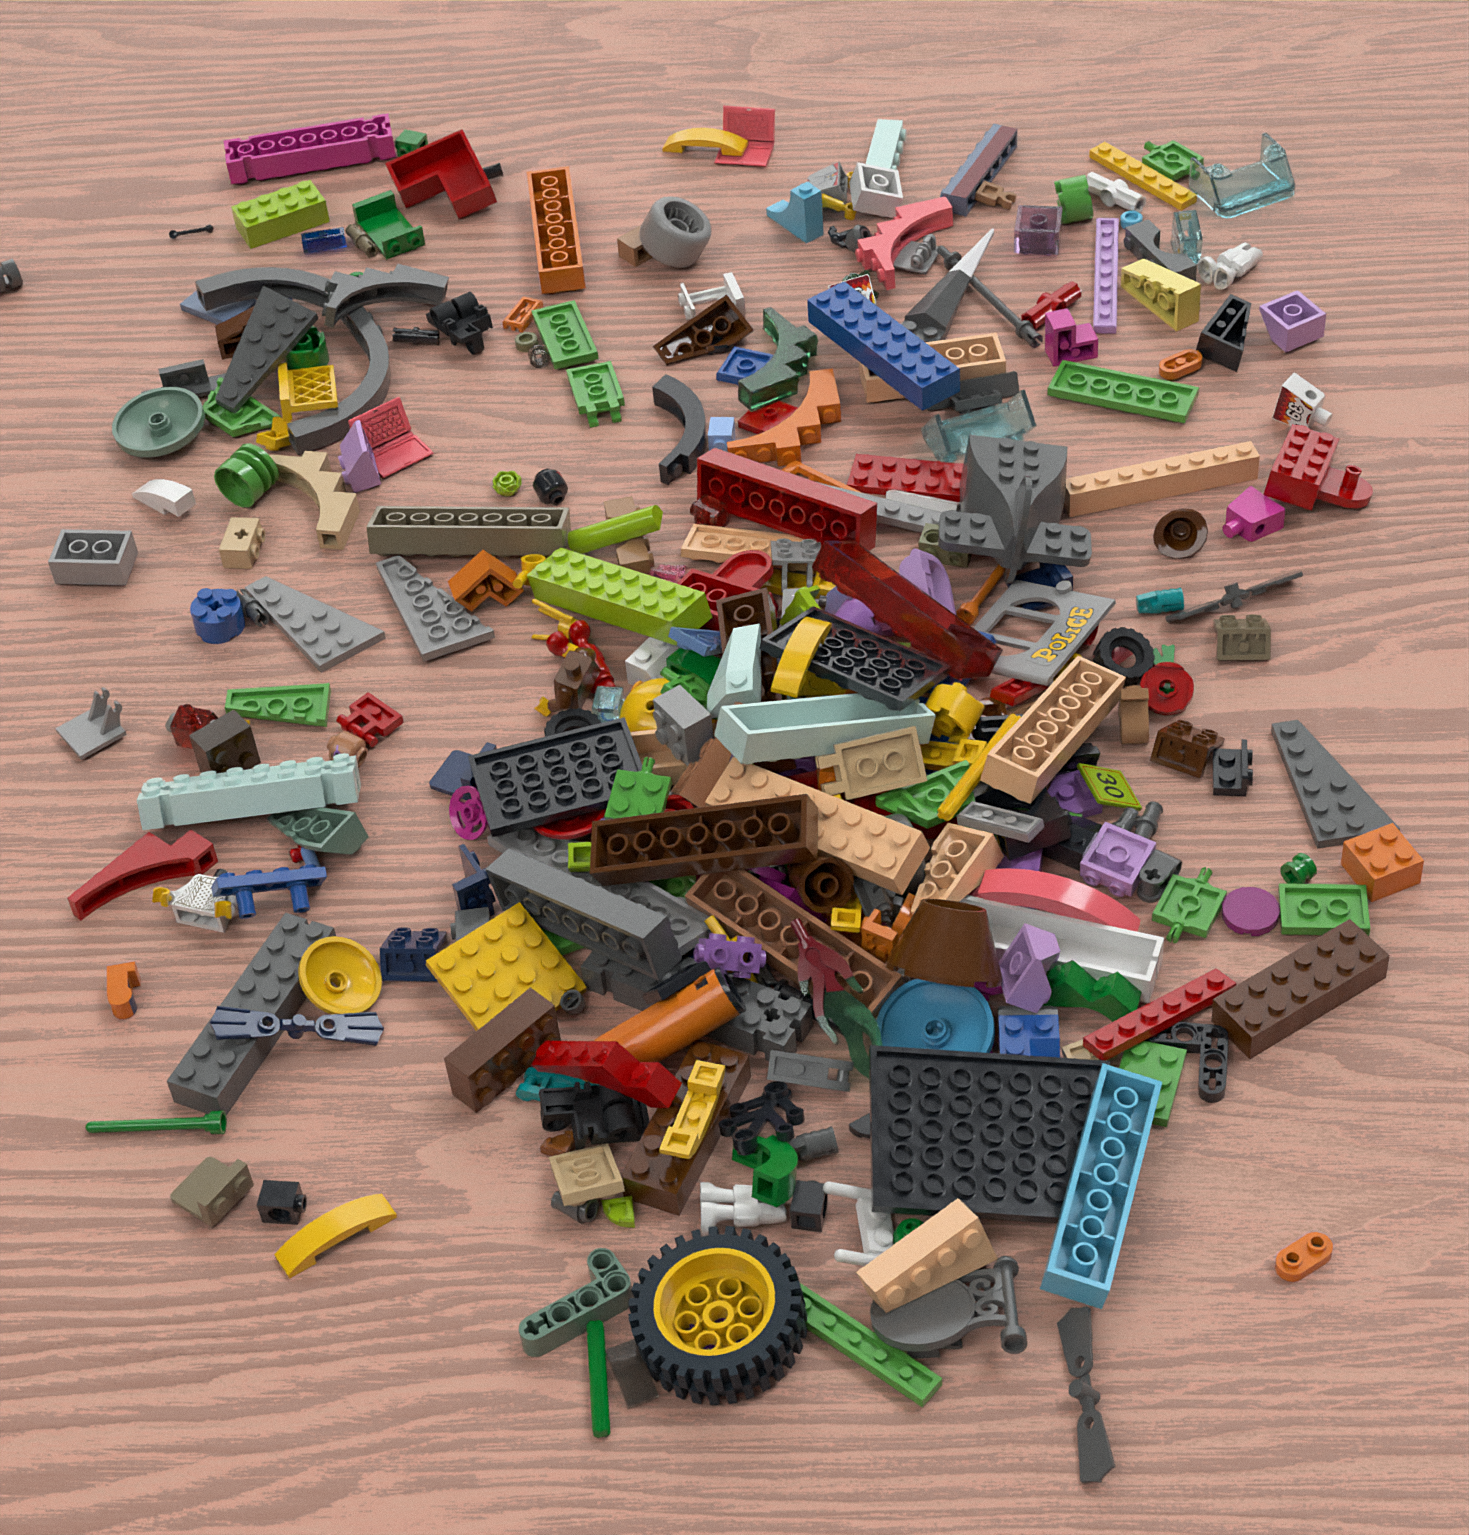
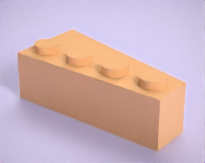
[856,1199,998,1313]

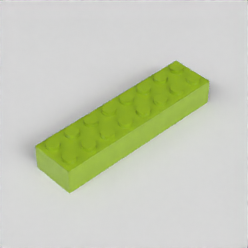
[527,547,712,646]

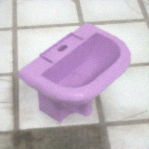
[868,548,957,641]

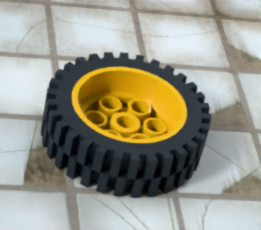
[628,1226,808,1405]

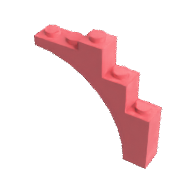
[855,197,953,290]

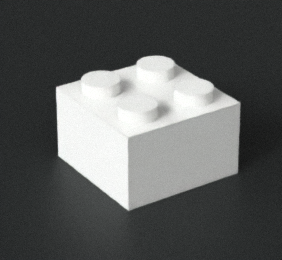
[849,162,903,218]

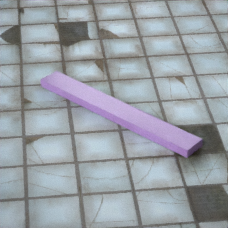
[1093,218,1119,334]

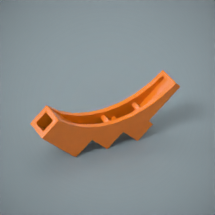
[727,368,841,467]

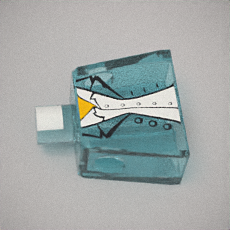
[1170,210,1203,265]

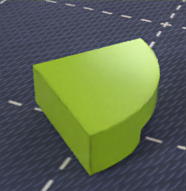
[601,1196,635,1228]

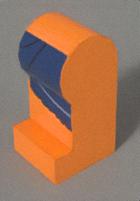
[107,961,141,1019]

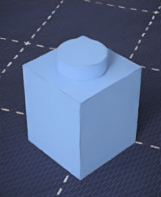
[708,417,736,452]

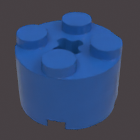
[190,588,245,644]

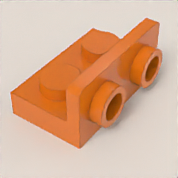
[860,909,899,972]

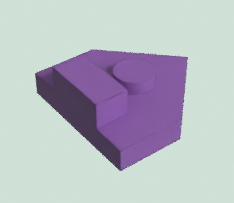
[1047,770,1102,818]

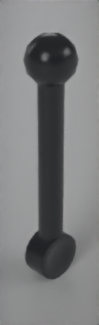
[169,224,214,239]

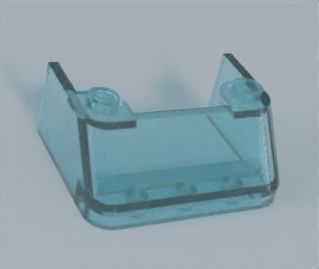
[1189,132,1296,218]
[920,389,1037,463]

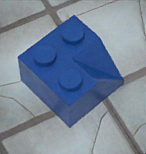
[999,1015,1060,1058]

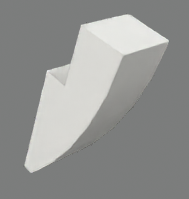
[132,479,196,517]

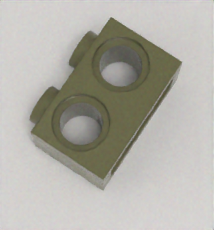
[918,523,972,568]

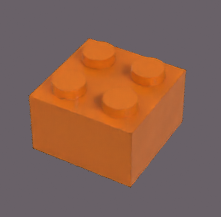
[1341,823,1424,902]

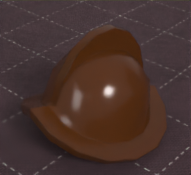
[1153,508,1208,559]

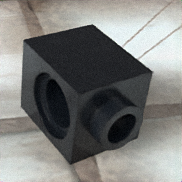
[257,1180,307,1225]
[790,1180,828,1232]

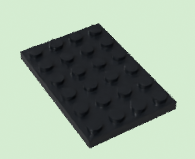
[759,606,951,711]
[468,717,642,837]

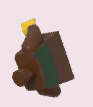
[534,643,601,717]

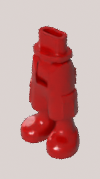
[546,620,617,699]

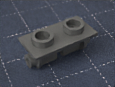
[852,875,893,923]

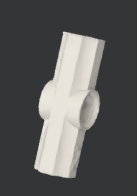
[1086,172,1146,213]

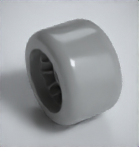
[639,197,712,268]

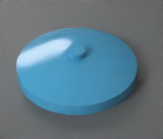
[875,979,995,1053]

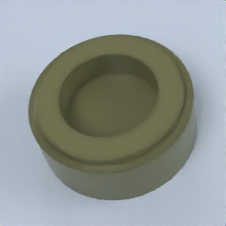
[515,332,538,352]

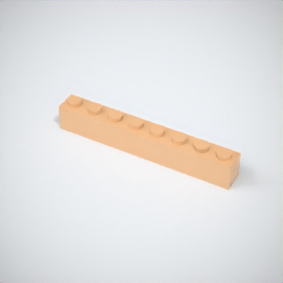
[1064,441,1260,517]

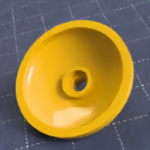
[619,678,669,732]
[298,936,382,1015]

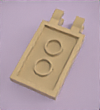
[814,726,927,800]

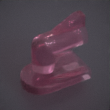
[647,564,686,583]

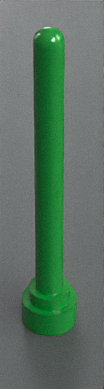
[85,1110,227,1135]

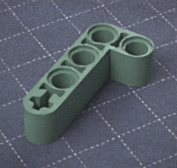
[518,1248,634,1357]

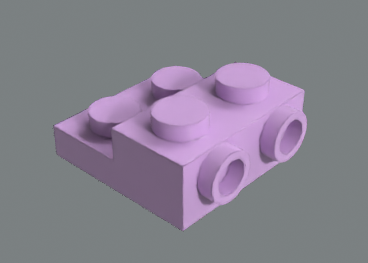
[1080,822,1156,897]

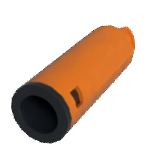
[582,965,746,1083]

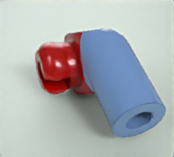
[289,845,321,867]

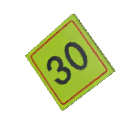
[1077,763,1142,811]

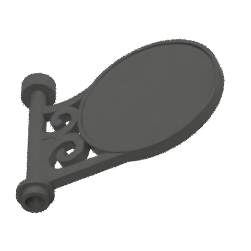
[870,1256,1028,1354]

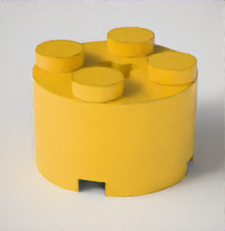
[925,682,985,744]

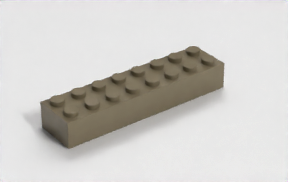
[366,506,571,557]

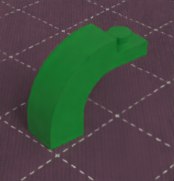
[732,1135,798,1208]

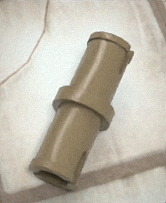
[345,223,379,258]

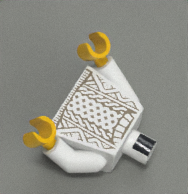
[152,869,239,933]

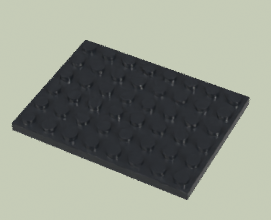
[869,1045,1110,1223]

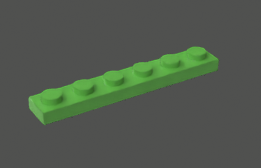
[800,1283,942,1408]

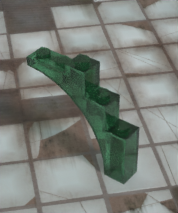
[738,307,818,412]

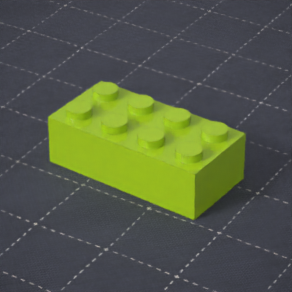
[231,180,330,249]

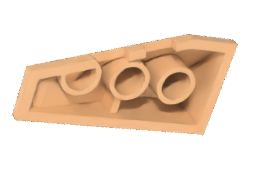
[911,823,1004,915]

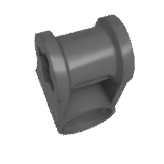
[1137,849,1183,903]

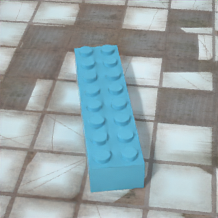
[1040,1063,1162,1309]

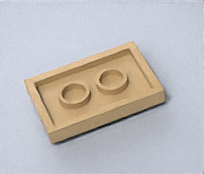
[549,1143,625,1206]

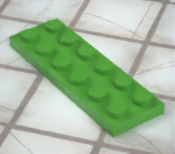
[1048,360,1199,423]

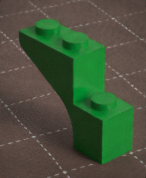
[1042,960,1142,1022]

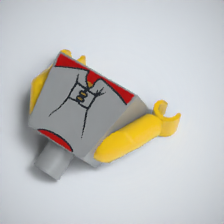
[807,162,857,220]

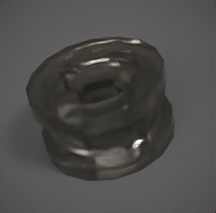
[528,345,550,368]

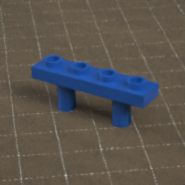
[211,864,327,919]

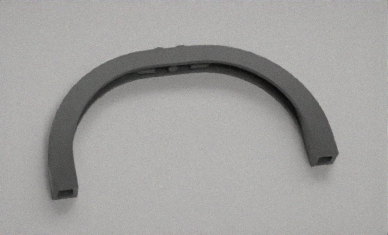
[195,267,391,455]

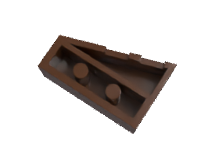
[215,306,254,360]

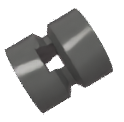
[0,258,23,293]

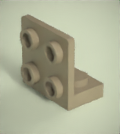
[1213,614,1271,660]

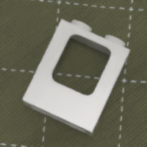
[678,272,746,320]

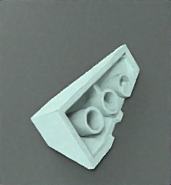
[707,624,761,718]

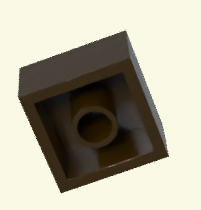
[189,710,261,774]

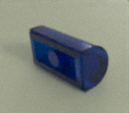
[301,227,347,254]

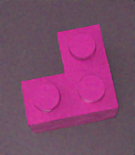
[1045,308,1098,367]

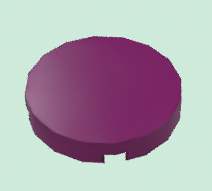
[748,866,788,884]
[1222,887,1280,936]

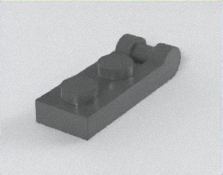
[767,1050,854,1092]

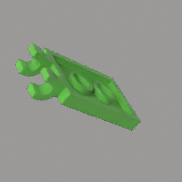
[566,361,625,428]

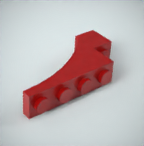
[67,830,218,921]
[531,1041,682,1108]

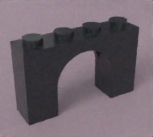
[973,781,1072,861]

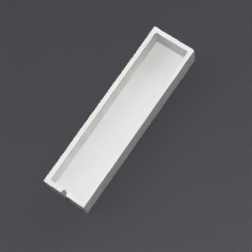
[959,895,1164,1003]

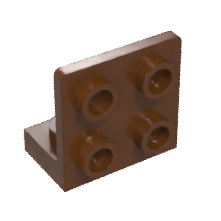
[1150,720,1225,778]

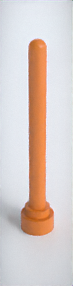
[956,564,1005,625]

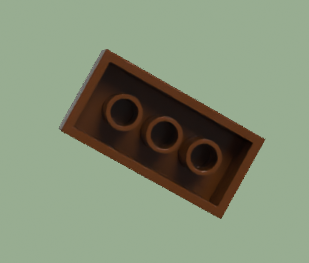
[444,987,561,1113]

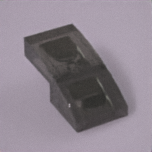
[605,1339,658,1409]

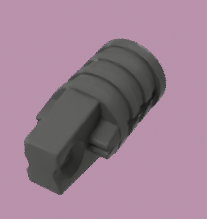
[786,1126,839,1161]

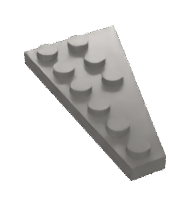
[376,555,495,662]

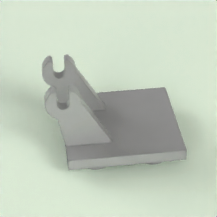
[770,538,823,592]
[55,687,127,760]

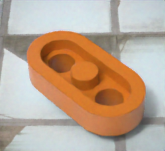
[1159,349,1202,380]
[1275,1232,1333,1282]

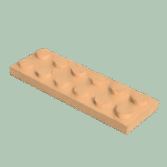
[681,524,836,574]

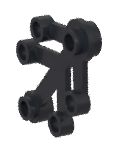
[719,1081,805,1156]

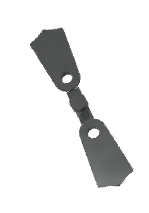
[1165,570,1303,623]
[1057,1306,1116,1483]

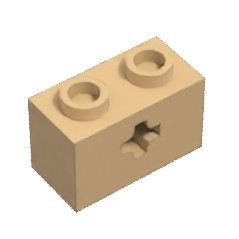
[219,517,265,569]

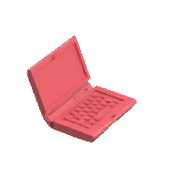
[715,105,775,167]
[348,397,434,478]

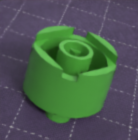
[1054,175,1093,224]

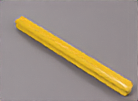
[937,714,1021,821]

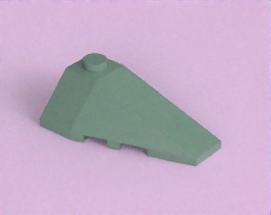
[267,807,369,855]

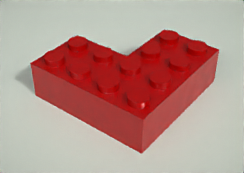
[385,129,497,219]

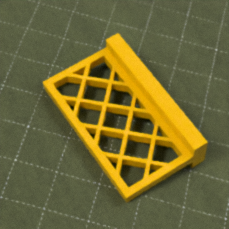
[278,363,338,421]

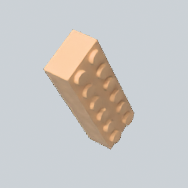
[859,333,1006,403]

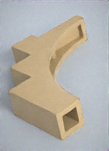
[268,451,360,550]

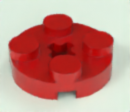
[1140,662,1194,716]

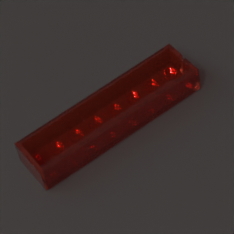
[812,541,1003,680]

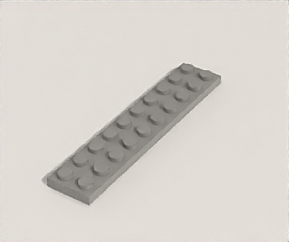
[487,827,711,956]

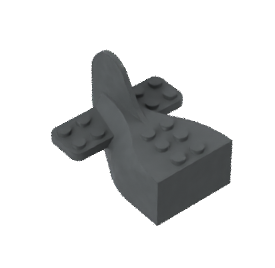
[938,434,1092,584]

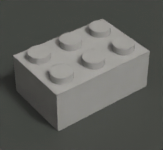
[48,529,138,585]

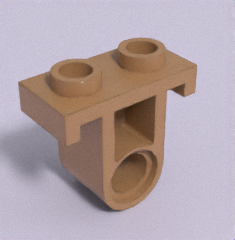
[1118,685,1149,744]

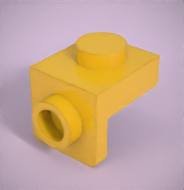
[256,416,292,451]

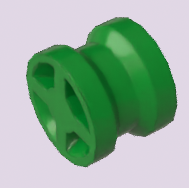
[1280,853,1317,884]

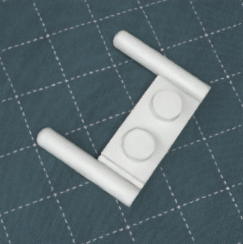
[823,1181,894,1266]

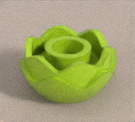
[492,470,522,497]

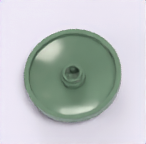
[112,387,205,457]

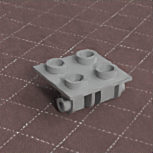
[893,234,939,274]

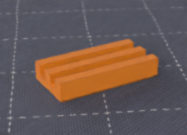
[502,296,543,333]

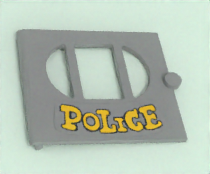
[947,580,1116,687]

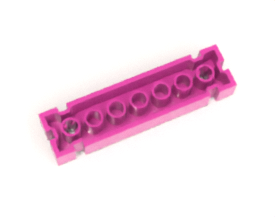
[224,113,396,184]

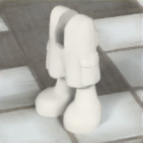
[1197,242,1263,290]
[700,1182,787,1236]

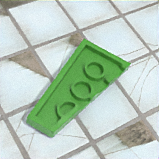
[225,683,331,727]

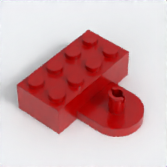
[1263,424,1373,511]
[676,550,778,631]

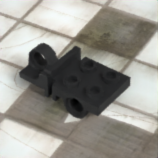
[426,292,493,355]
[539,1081,650,1150]

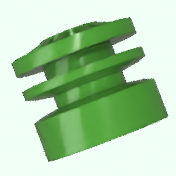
[214,443,279,508]

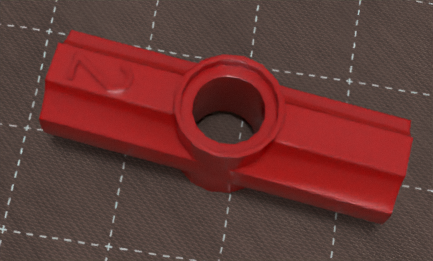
[1021,281,1082,329]

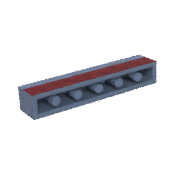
[940,124,1017,216]

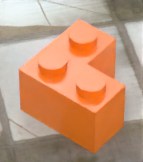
[448,550,524,612]

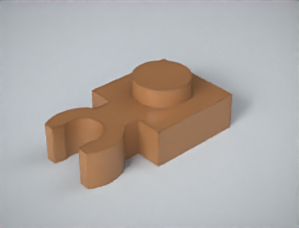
[975,181,1017,209]

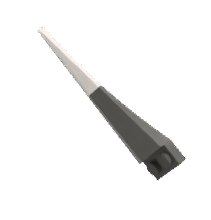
[901,228,994,343]

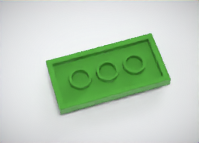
[531,300,599,370]

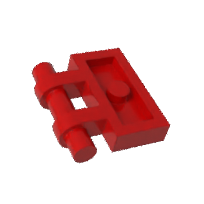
[336,692,404,747]

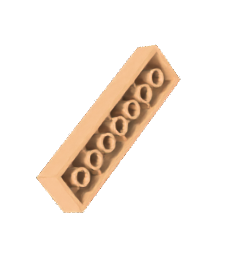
[980,656,1126,804]
[705,757,930,895]

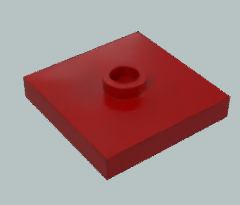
[738,395,798,434]

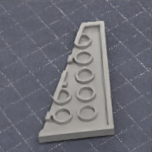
[245,576,386,673]

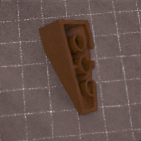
[653,294,754,365]

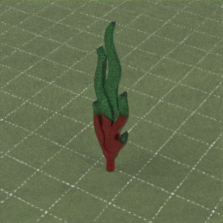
[790,918,883,1079]

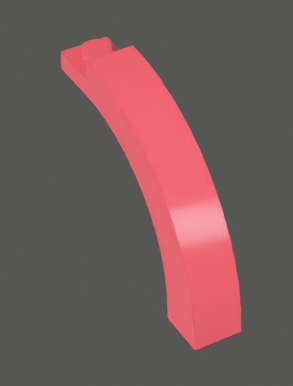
[968,868,1141,932]

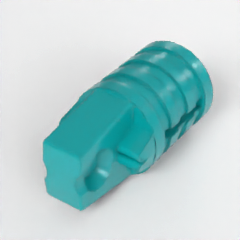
[1136,587,1184,614]

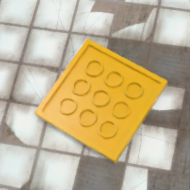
[426,902,587,1031]

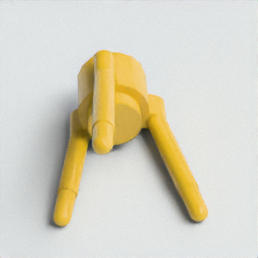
[531,599,578,642]

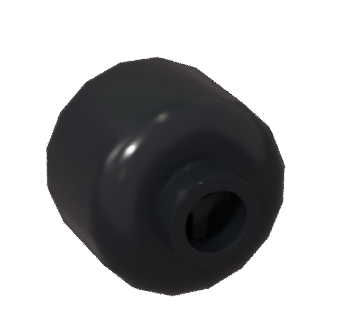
[532,469,568,505]

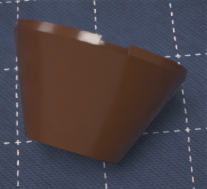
[885,899,1003,988]

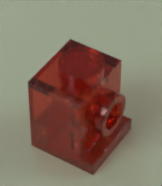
[690,494,730,527]

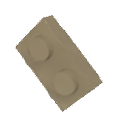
[170,1157,254,1228]

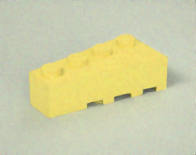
[1121,258,1201,332]

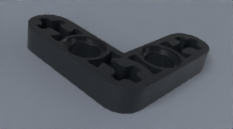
[1144,1022,1228,1103]

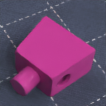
[1222,486,1285,542]

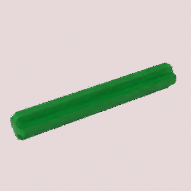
[586,1320,611,1438]

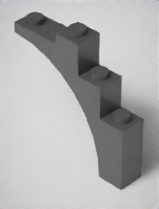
[322,264,449,328]

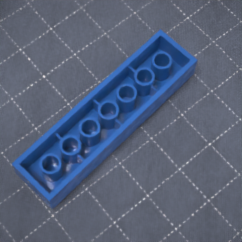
[807,281,960,411]

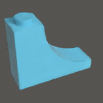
[766,181,824,244]

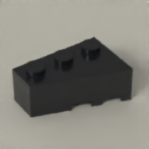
[1196,294,1251,372]

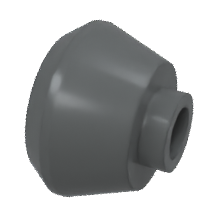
[845,224,872,253]

